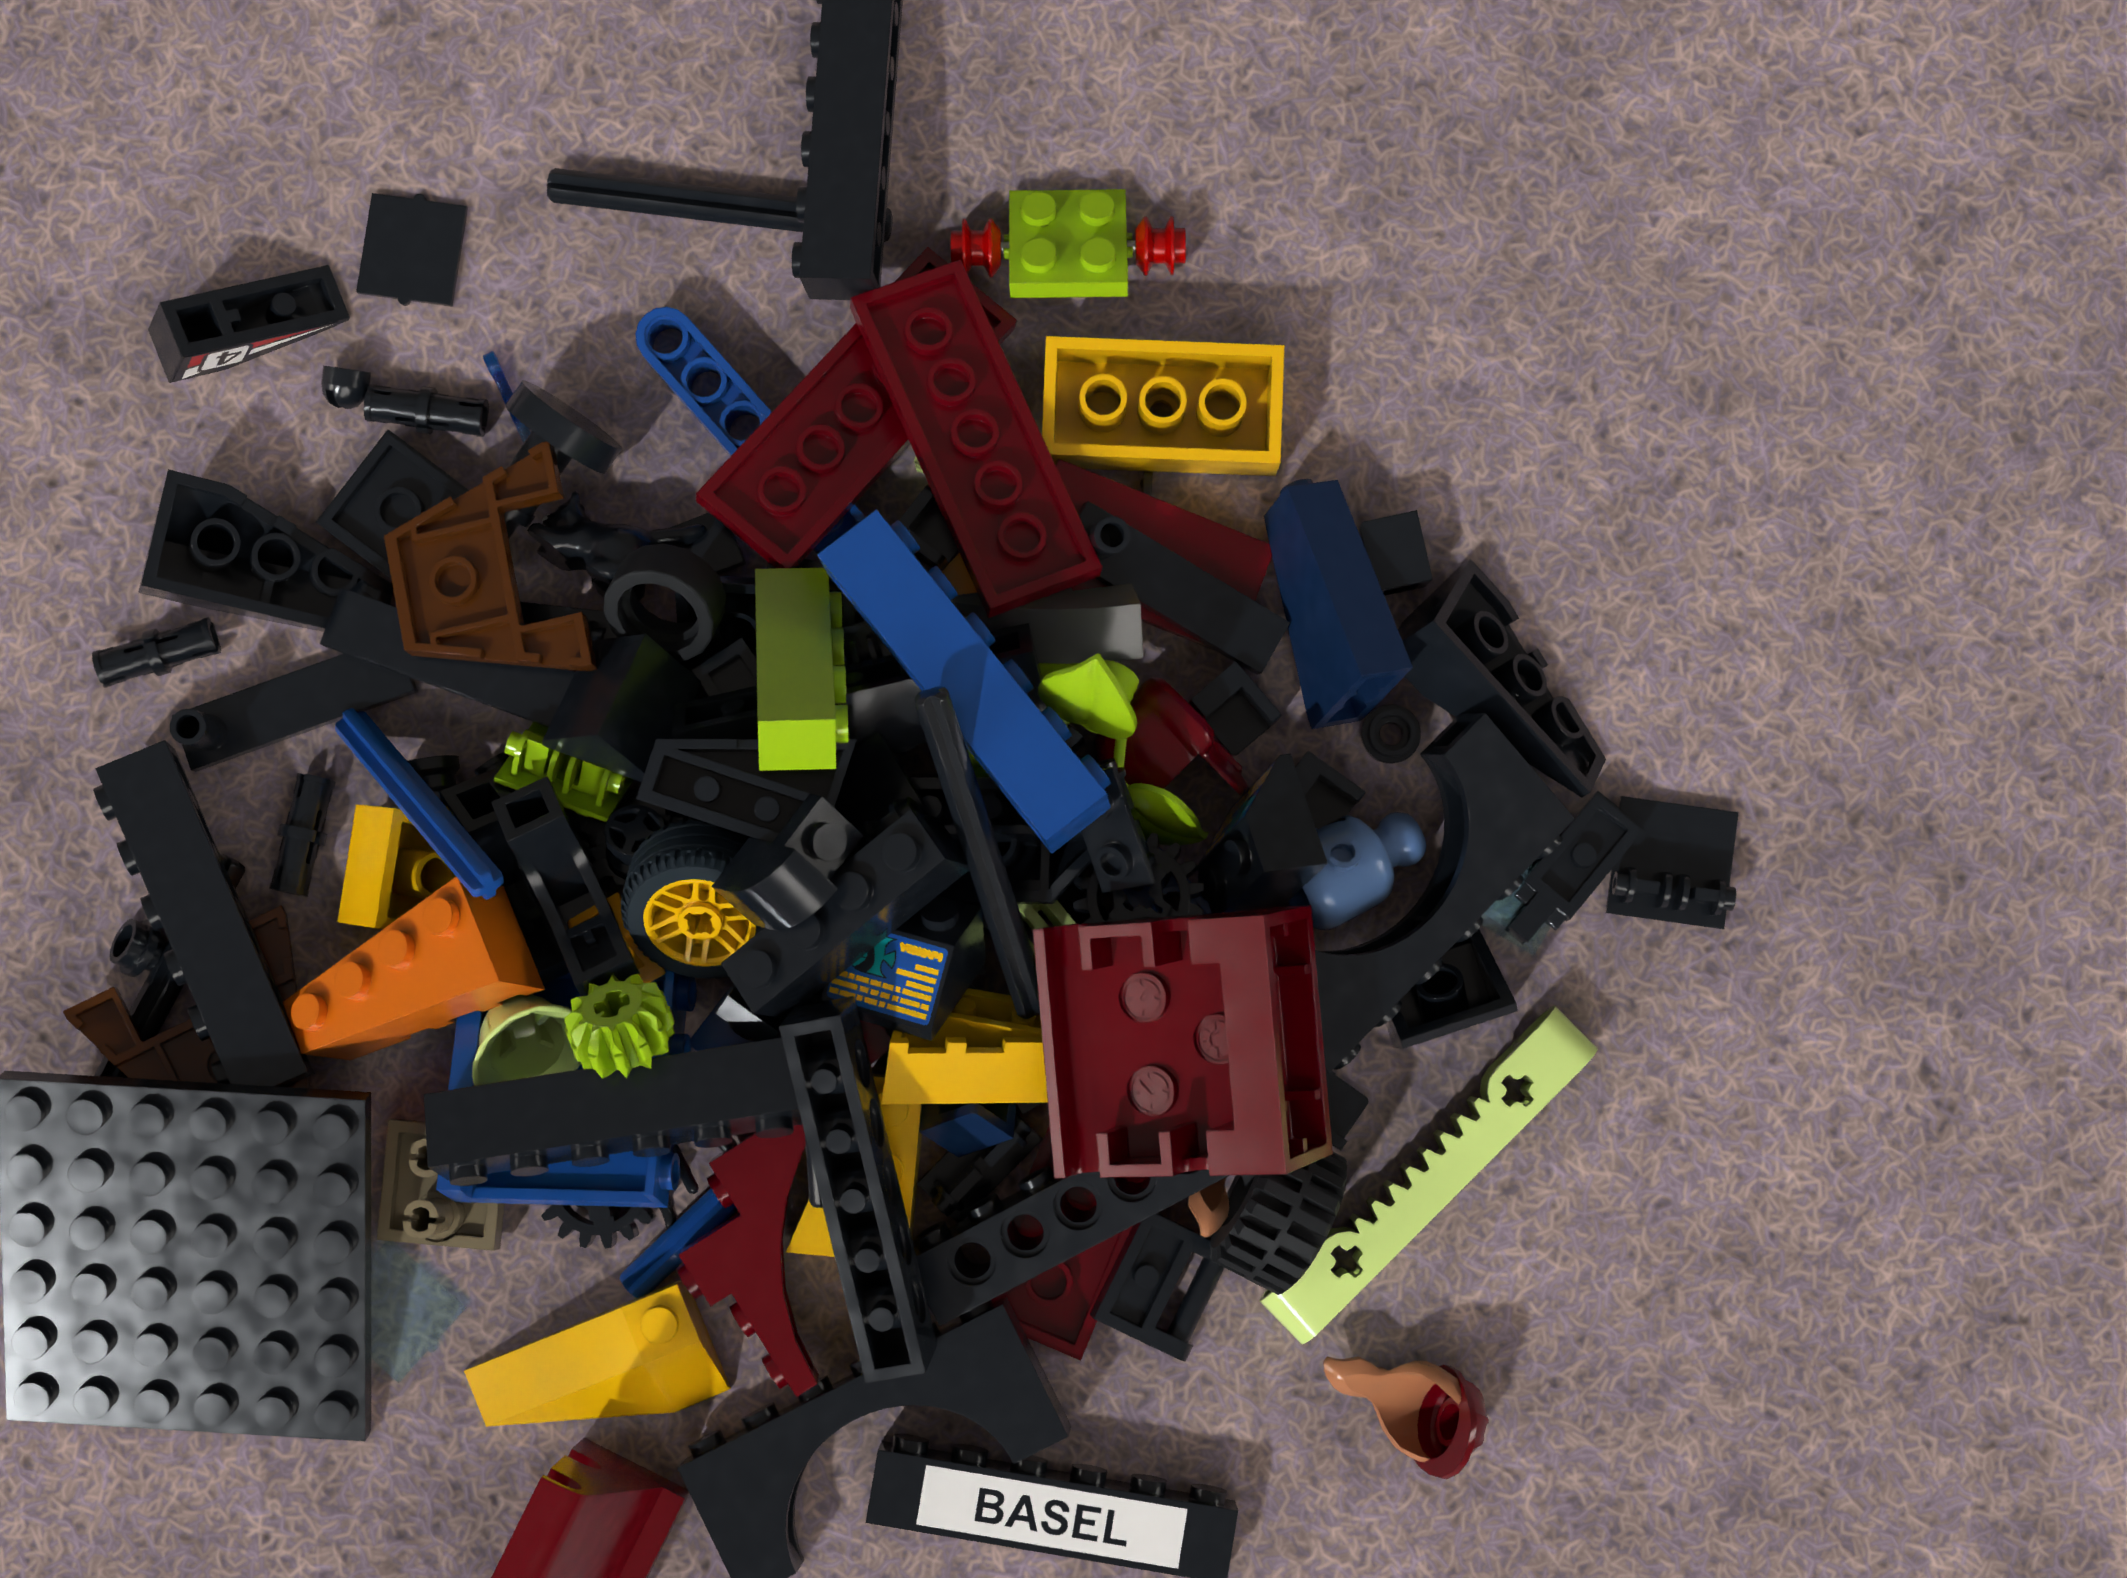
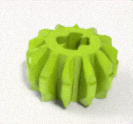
[564,973,675,1079]

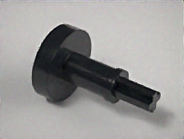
[504,380,622,540]

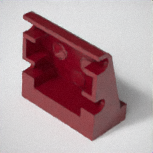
[1033,905,1333,1178]
[491,1438,689,1578]

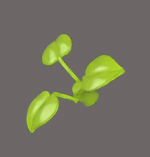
[967,653,1209,845]

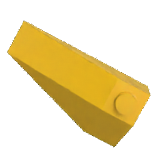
[464,1280,731,1427]

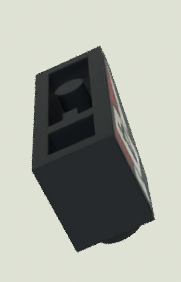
[148,265,350,383]

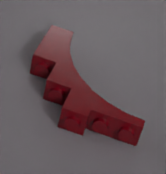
[677,1020,891,1397]

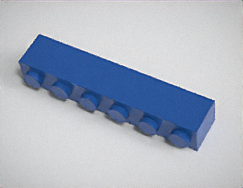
[817,509,1111,854]

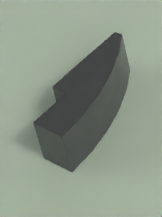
[951,583,1144,664]

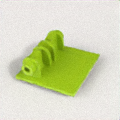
[494,722,634,822]

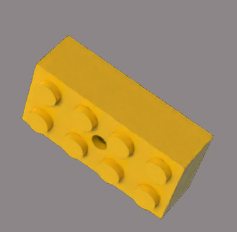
[1042,336,1285,476]

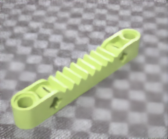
[1259,1005,1598,1344]

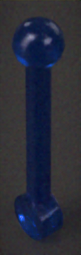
[483,351,531,443]

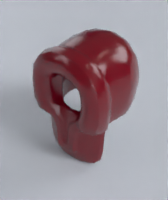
[1094,677,1249,795]

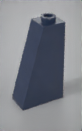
[1264,479,1413,729]

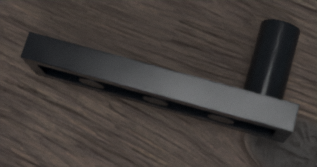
[1078,501,1290,675]
[170,654,418,772]

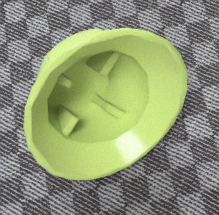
[472,995,581,1086]

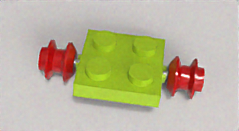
[951,189,1186,298]

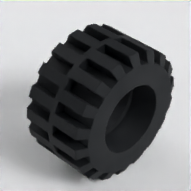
[1210,1152,1347,1295]

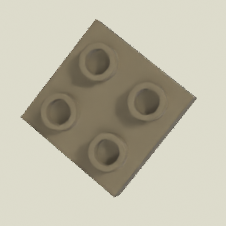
[376,1119,505,1251]

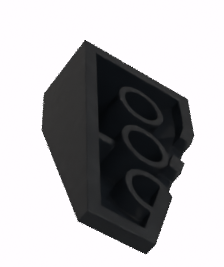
[138,469,393,632]
[1398,559,1606,798]

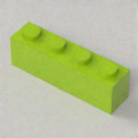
[755,568,848,771]

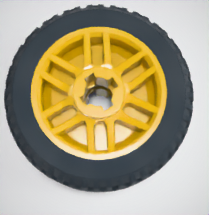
[621,818,764,979]

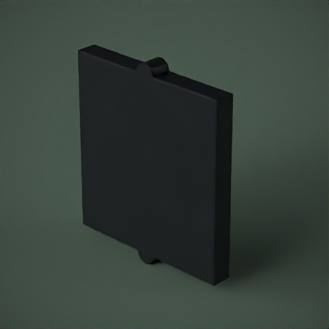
[356,193,468,307]

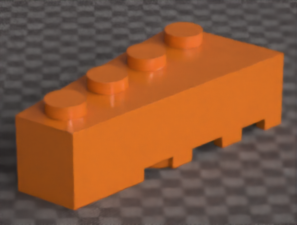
[283,877,545,1061]

